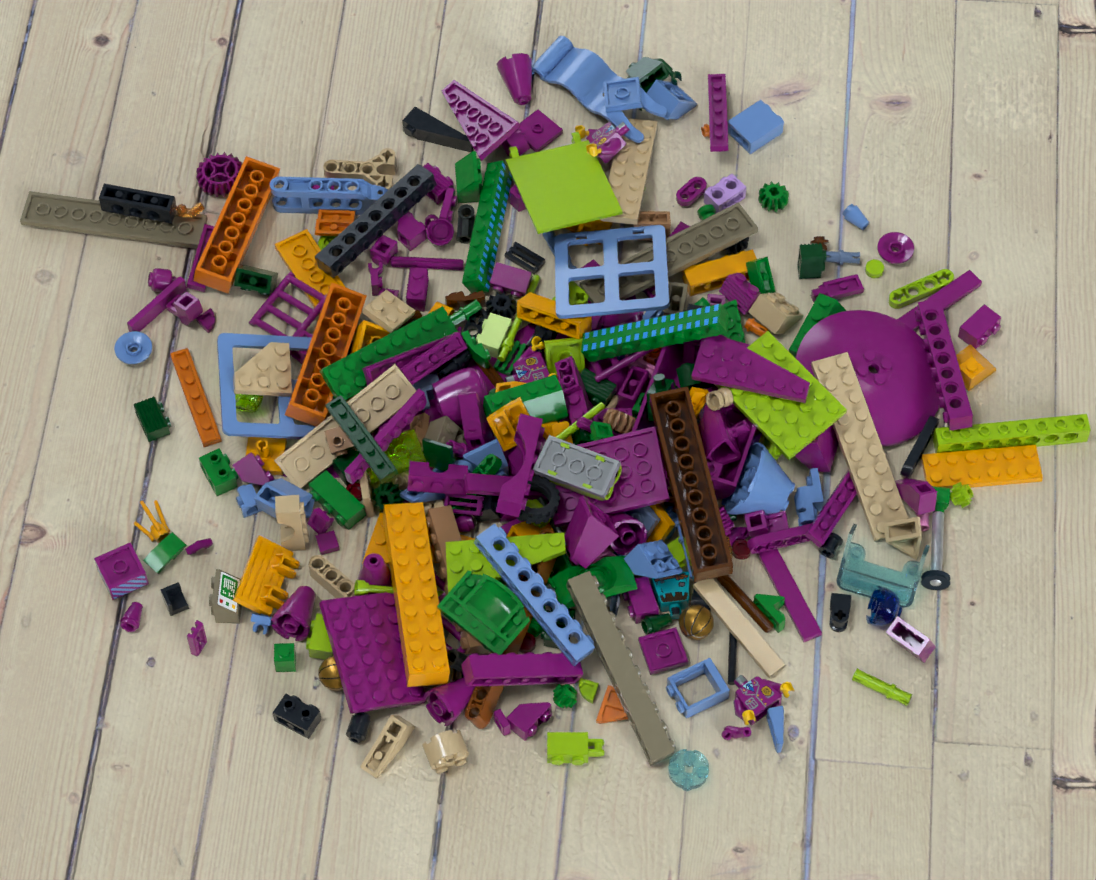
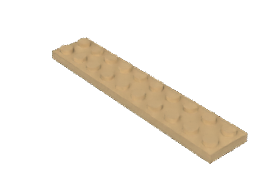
[810,352,908,542]

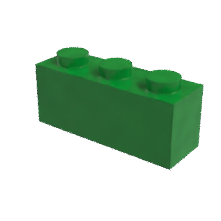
[309,470,366,530]

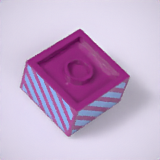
[94,542,149,600]

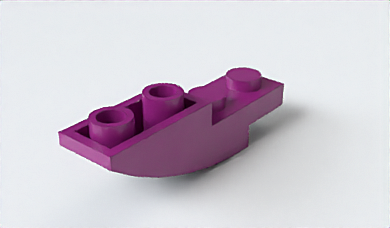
[555,356,592,424]

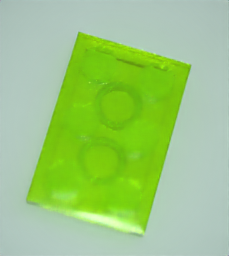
[366,429,426,483]

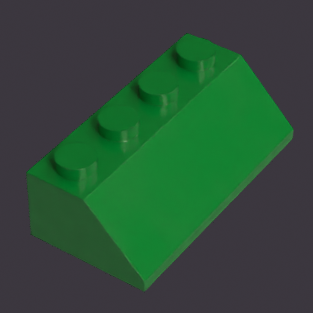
[789,293,846,357]
[483,375,568,439]

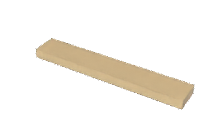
[693,578,785,678]

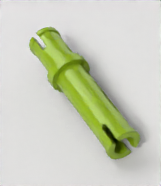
[852,668,912,706]

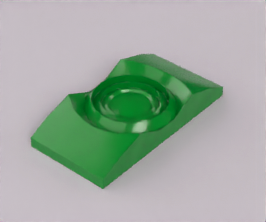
[551,556,637,609]

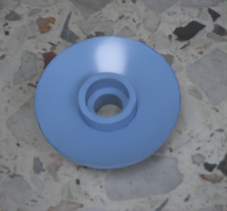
[114,331,152,364]

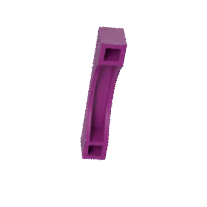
[496,413,545,517]

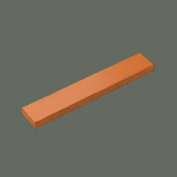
[170,348,222,447]

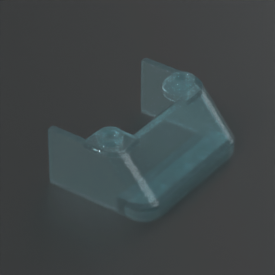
[836,524,930,608]

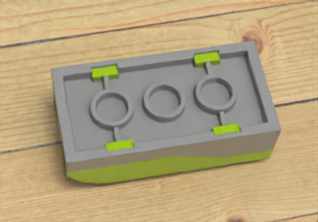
[533,435,622,500]

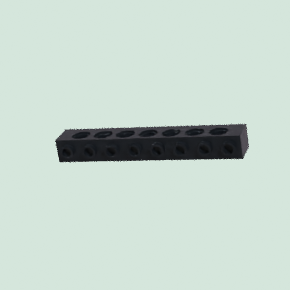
[314,164,437,278]

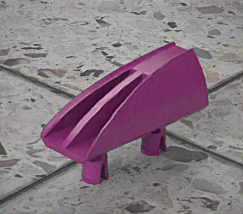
[700,388,750,464]

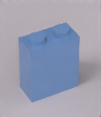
[728,100,784,154]

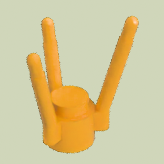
[134,500,170,543]

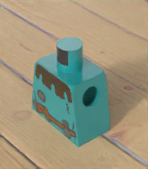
[651,572,689,619]

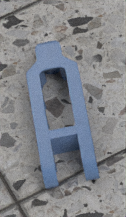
[270,177,388,215]

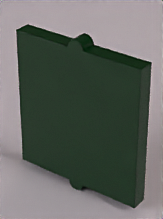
[422,438,456,472]

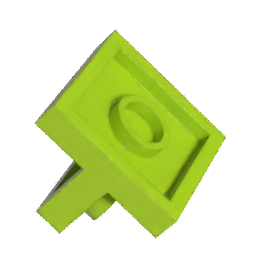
[544,338,585,374]

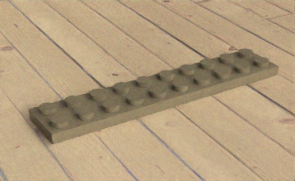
[20,191,208,249]
[580,202,758,303]

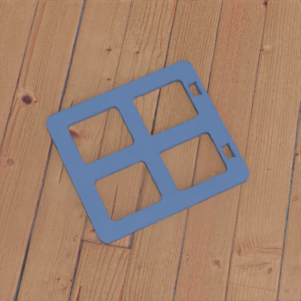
[555,225,670,319]
[217,333,335,439]

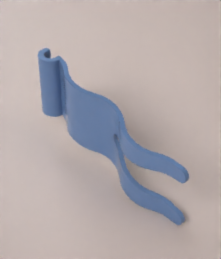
[532,36,667,143]

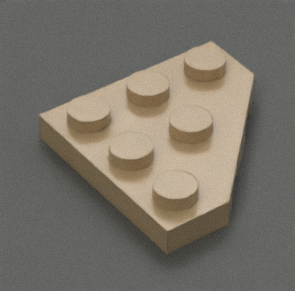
[233,342,292,397]

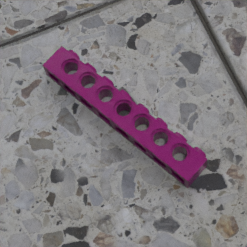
[915,299,973,431]

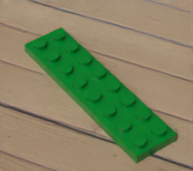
[319,306,458,401]

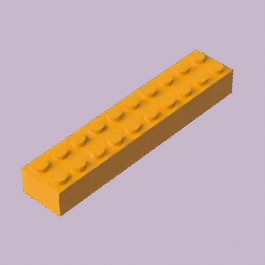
[382,502,450,687]

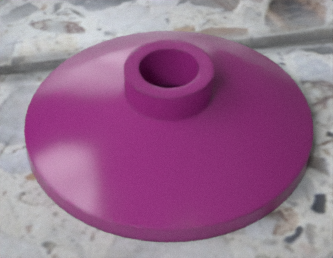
[877,232,914,264]

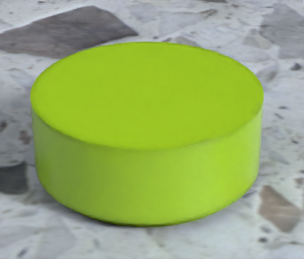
[865,259,884,278]

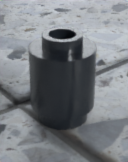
[346,712,371,743]

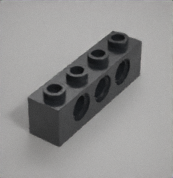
[99,183,177,224]

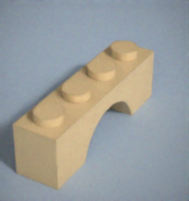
[275,495,309,551]

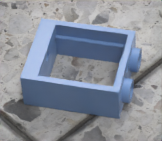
[666,658,730,719]

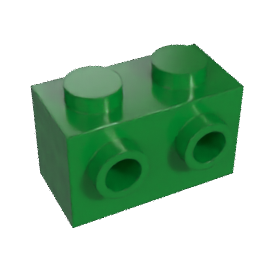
[199,448,239,496]

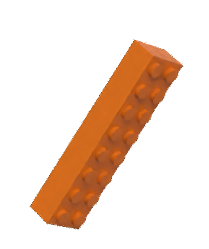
[194,156,280,294]
[285,283,367,427]

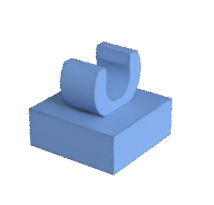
[251,613,273,634]

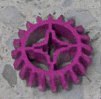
[196,152,243,198]

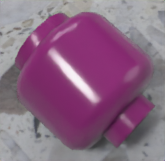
[148,268,176,292]

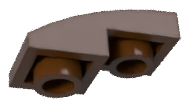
[445,290,486,311]

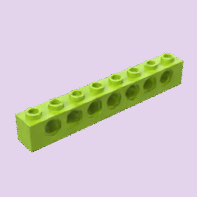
[933,414,1091,453]

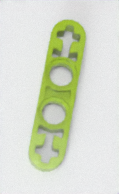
[888,269,954,309]

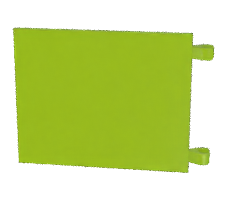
[505,132,623,234]

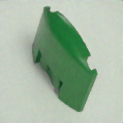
[437,571,530,655]

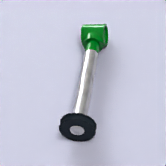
[921,486,951,590]

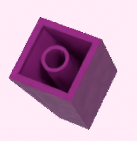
[795,425,839,472]
[565,495,619,568]

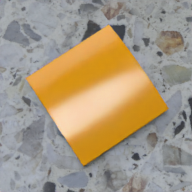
[486,397,530,451]

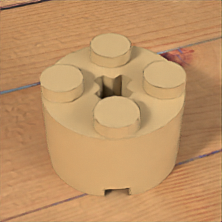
[422,730,469,774]

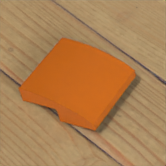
[315,209,355,236]

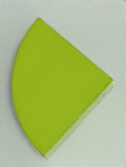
[579,678,599,704]

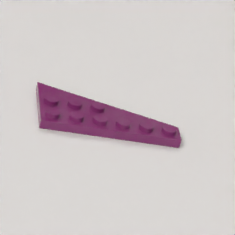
[692,334,810,403]

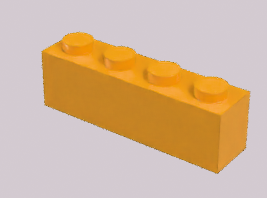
[682,249,757,296]
[517,292,592,339]

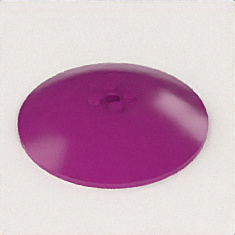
[795,310,940,447]

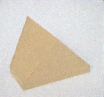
[884,517,922,560]

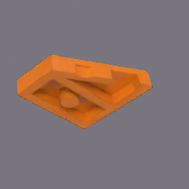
[596,685,628,724]

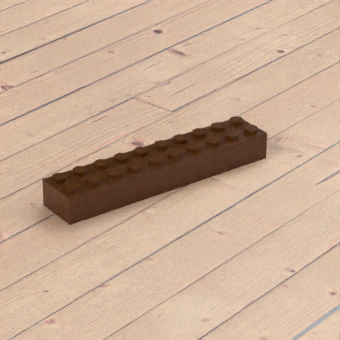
[650,387,733,582]

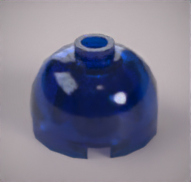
[866,586,902,627]

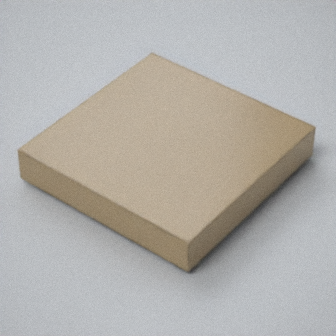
[359,470,375,518]

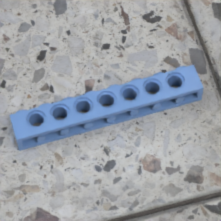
[474,523,595,666]

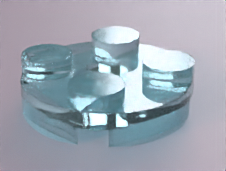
[668,749,709,791]

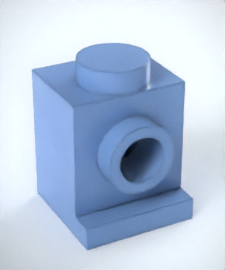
[236,483,261,518]

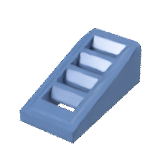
[766,706,784,753]

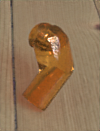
[176,202,205,218]

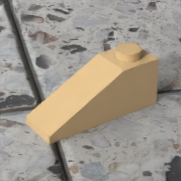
[360,715,416,778]

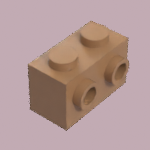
[324,420,364,457]

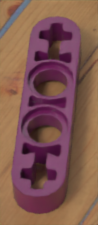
[747,524,811,554]

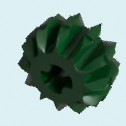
[372,481,405,512]

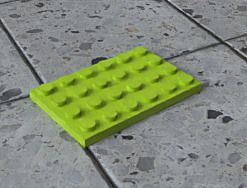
[714,331,847,460]

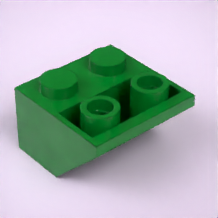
[455,151,482,204]

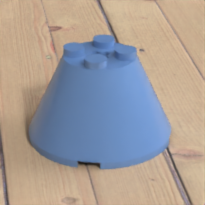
[722,442,795,515]

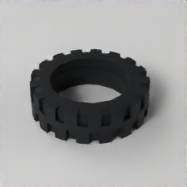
[517,475,560,524]

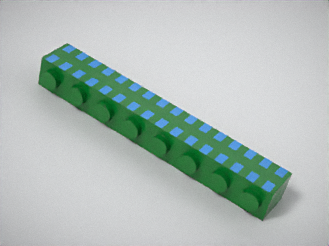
[462,160,512,293]
[581,304,729,362]

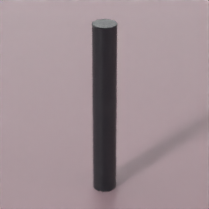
[728,631,737,685]

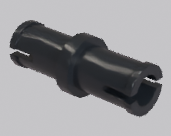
[439,349,472,378]

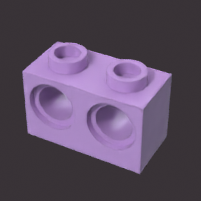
[704,174,746,213]

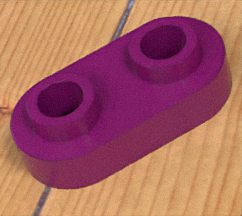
[676,177,707,206]

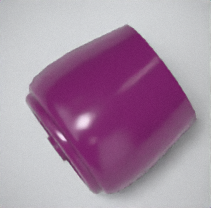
[432,367,489,426]

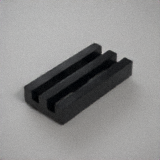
[505,241,545,275]

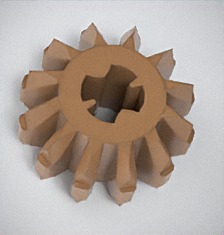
[602,409,636,434]

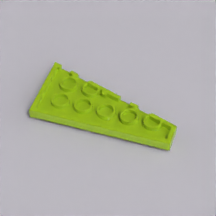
[445,532,566,593]

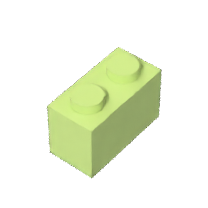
[476,313,512,359]

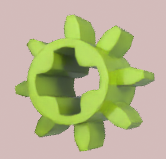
[950,482,974,508]

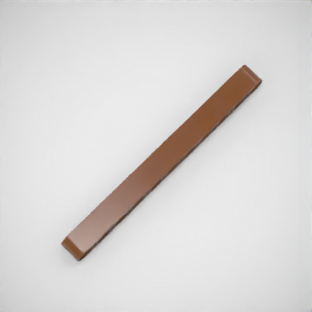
[465,528,557,729]

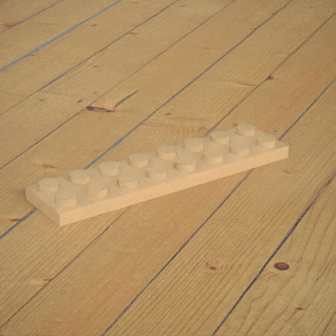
[601,118,658,225]
[274,364,416,489]

